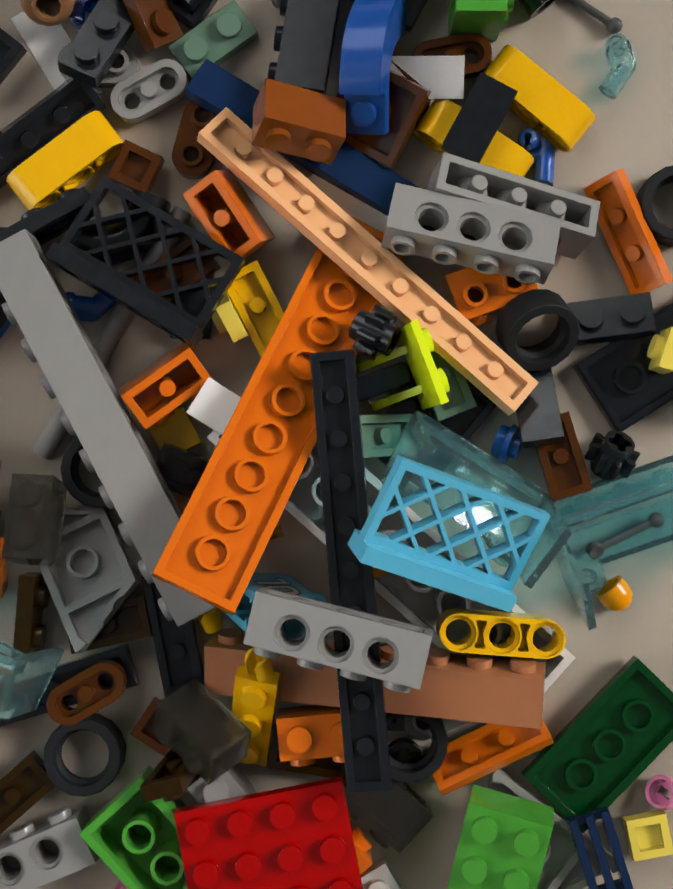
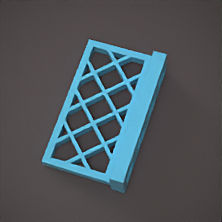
[348,455,551,613]

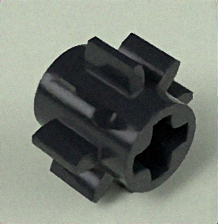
[349,304,402,361]
[584,430,640,481]

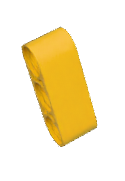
[483,45,596,153]
[414,99,534,177]
[6,110,124,211]
[436,608,566,659]

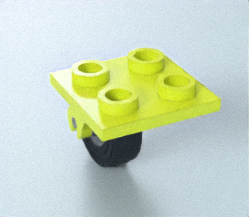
[356,319,450,411]

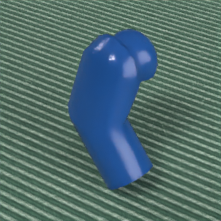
[518,128,555,186]
[66,292,116,322]

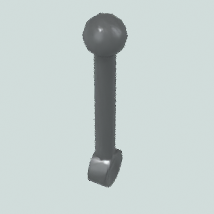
[568,0,623,34]
[586,512,665,559]

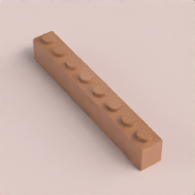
[204,628,546,729]

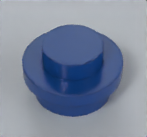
[491,424,522,464]

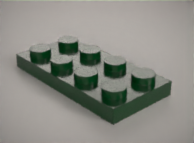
[521,656,673,833]

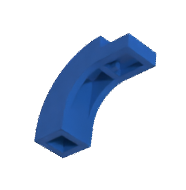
[339,0,406,135]

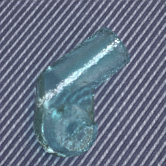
[599,33,636,99]

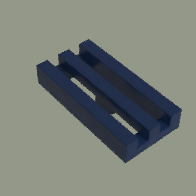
[566,806,633,889]

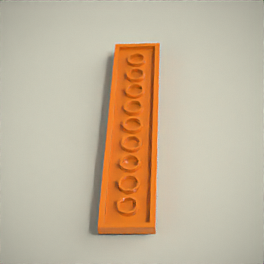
[151,216,404,615]

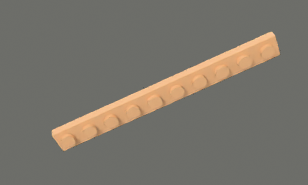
[197,107,539,416]

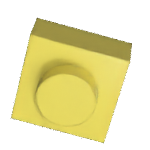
[211,292,248,343]
[647,327,673,375]
[622,809,673,862]

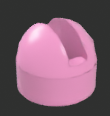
[645,775,673,811]

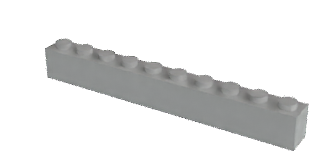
[0,229,215,627]

